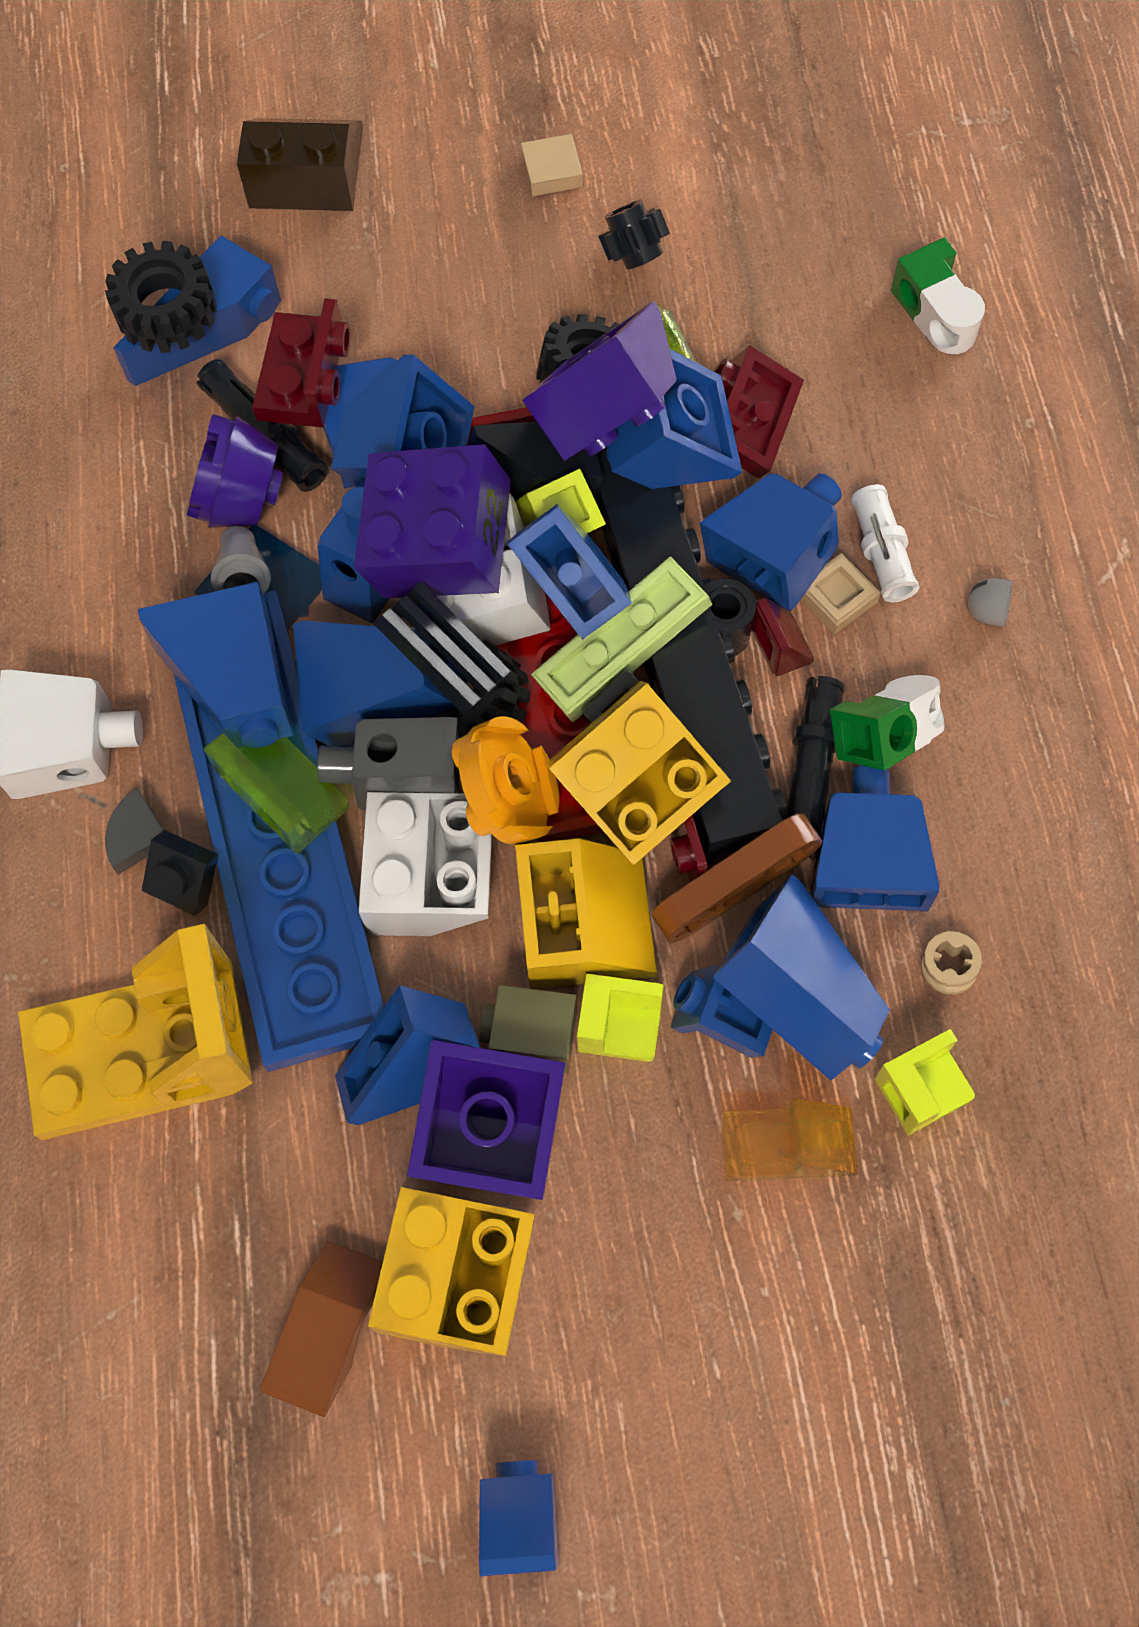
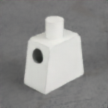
[0,670,143,799]

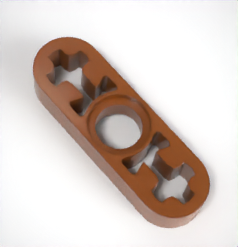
[652,814,823,943]

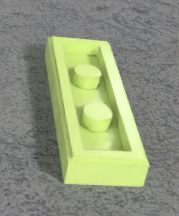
[531,556,712,723]

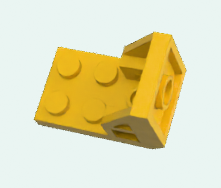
[18,924,253,1140]

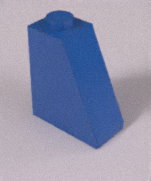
[138,582,294,749]
[293,620,459,747]
[712,874,890,1080]

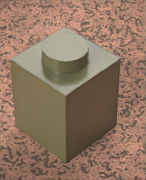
[479,985,577,1073]

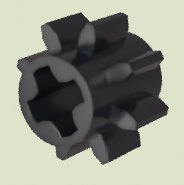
[598,200,670,269]

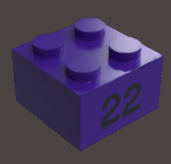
[354,444,511,598]

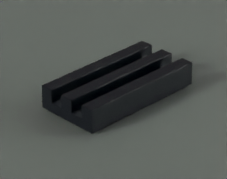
[375,581,510,716]

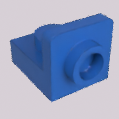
[671,964,773,1058]

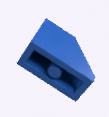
[507,504,632,640]
[335,985,480,1125]
[479,1460,560,1577]

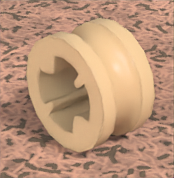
[921,931,982,995]

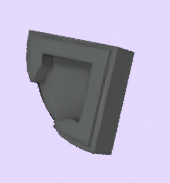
[105,788,164,875]

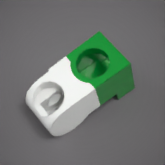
[891,237,985,354]
[830,675,945,771]

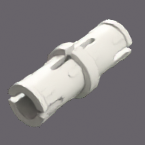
[850,484,920,603]

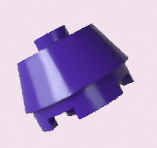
[186,414,283,528]

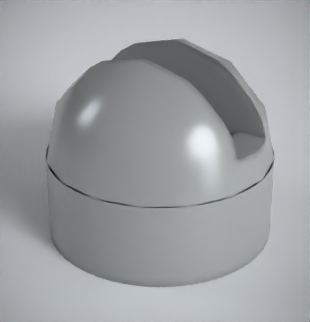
[967,578,1013,627]

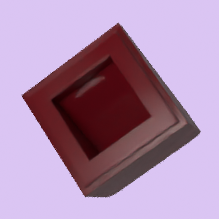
[752,598,814,677]

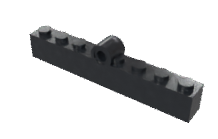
[595,447,789,864]

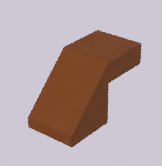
[261,1241,383,1417]

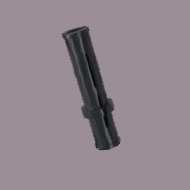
[197,359,328,492]
[787,676,845,860]

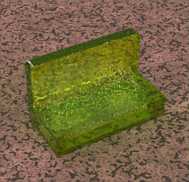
[204,733,350,855]

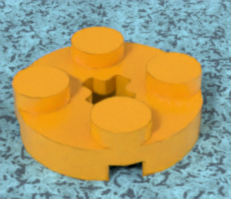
[451,716,559,845]

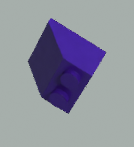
[522,301,677,461]
[407,1040,566,1200]

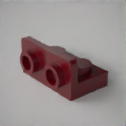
[252,298,351,428]
[714,345,804,479]

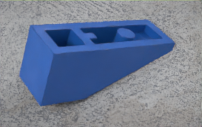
[113,235,281,386]

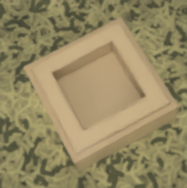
[521,134,583,197]
[801,553,881,635]

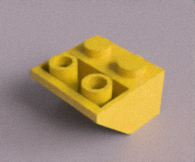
[547,681,731,865]
[515,838,657,989]
[368,1187,535,1356]

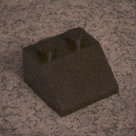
[237,118,363,211]

